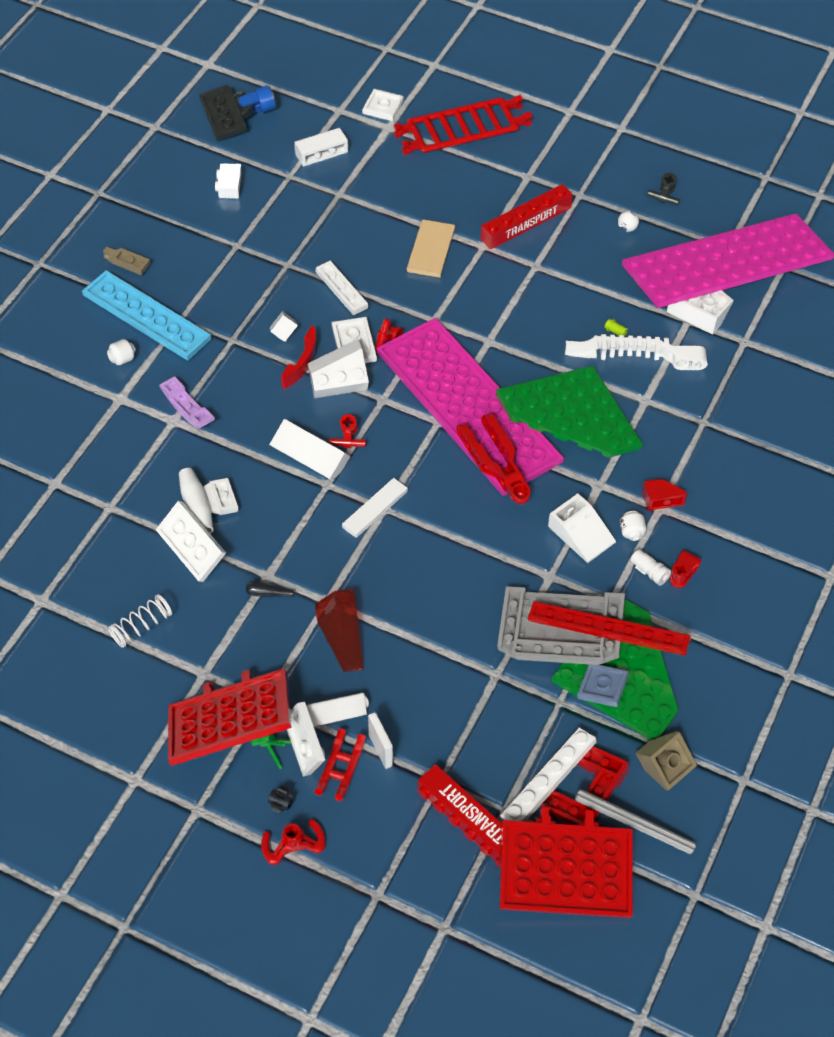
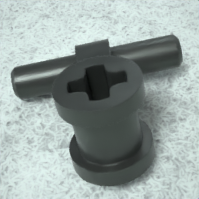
[647,173,680,205]

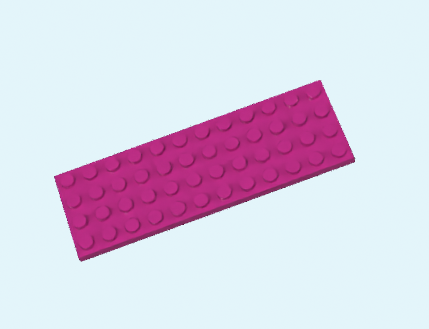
[622,214,834,308]
[377,318,564,496]

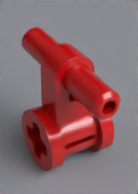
[375,319,403,352]
[329,414,366,448]

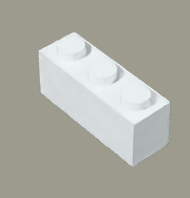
[294,128,348,167]

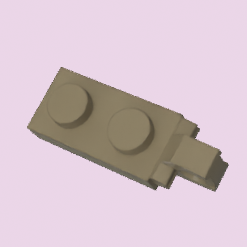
[103,246,150,275]

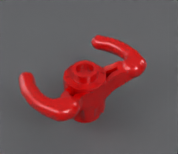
[261,819,326,865]

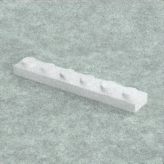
[500,728,596,822]

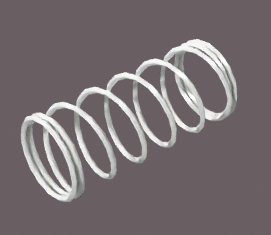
[109,594,172,648]

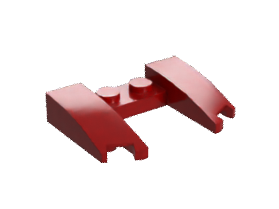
[541,746,629,825]

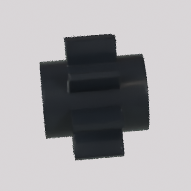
[268,785,294,814]

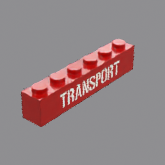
[481,184,573,250]
[417,764,502,868]

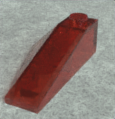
[315,589,363,672]

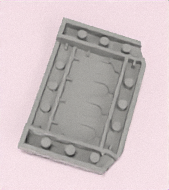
[497,587,625,665]

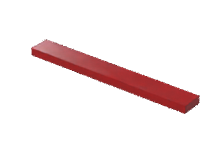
[528,601,691,656]

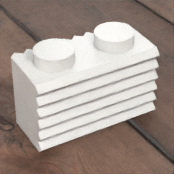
[215,164,242,199]

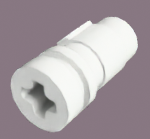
[630,549,671,586]

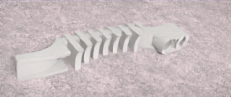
[565,334,707,370]

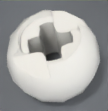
[618,211,639,232]

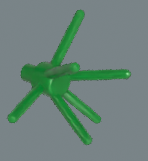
[251,734,292,769]

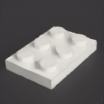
[332,317,377,363]

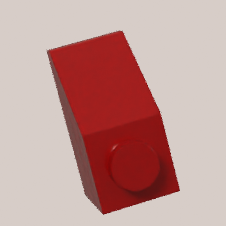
[642,479,687,511]

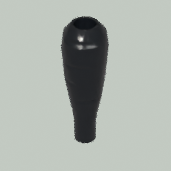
[246,580,294,597]

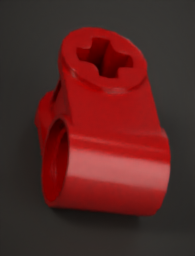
[670,550,701,588]

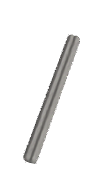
[575,789,696,854]

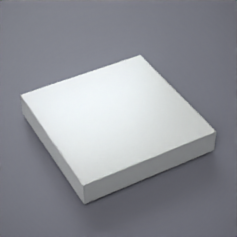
[363,89,404,121]
[368,713,393,769]

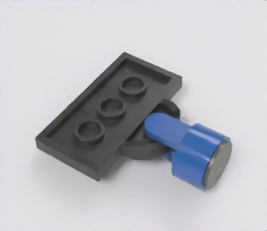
[199,84,277,141]

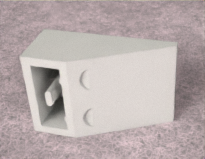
[548,494,616,563]

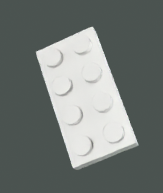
[156,501,226,582]

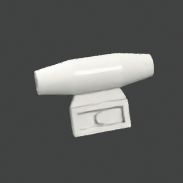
[179,468,238,534]

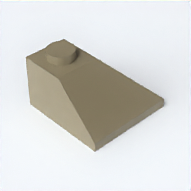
[635,731,697,791]

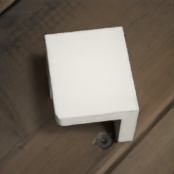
[270,311,298,341]

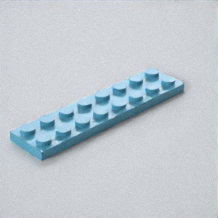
[82,270,211,361]

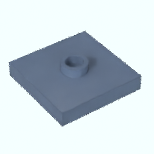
[577,665,629,707]

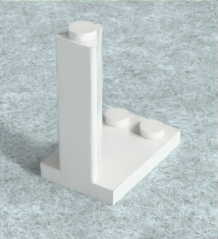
[287,693,369,777]

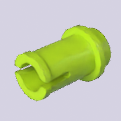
[604,319,628,337]

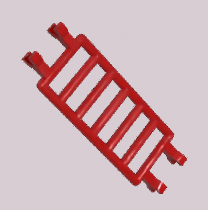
[393,95,532,155]

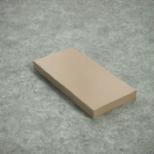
[407,219,455,278]

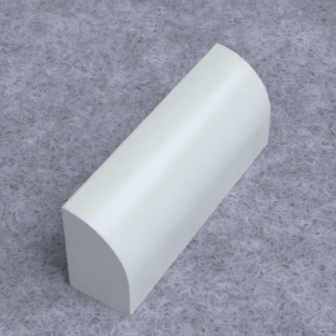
[269,419,350,479]

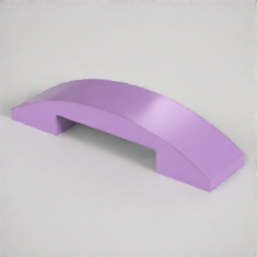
[159,376,215,428]

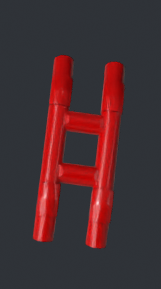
[315,728,366,801]

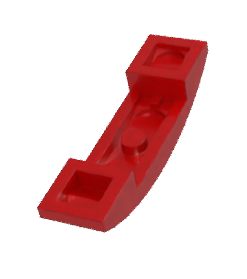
[281,325,316,389]

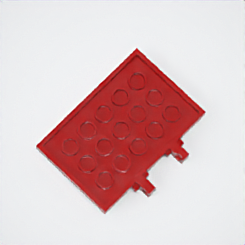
[168,668,292,766]
[499,807,632,918]

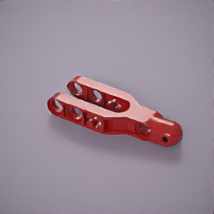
[456,412,530,505]

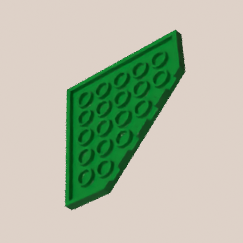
[495,366,643,458]
[551,599,678,741]

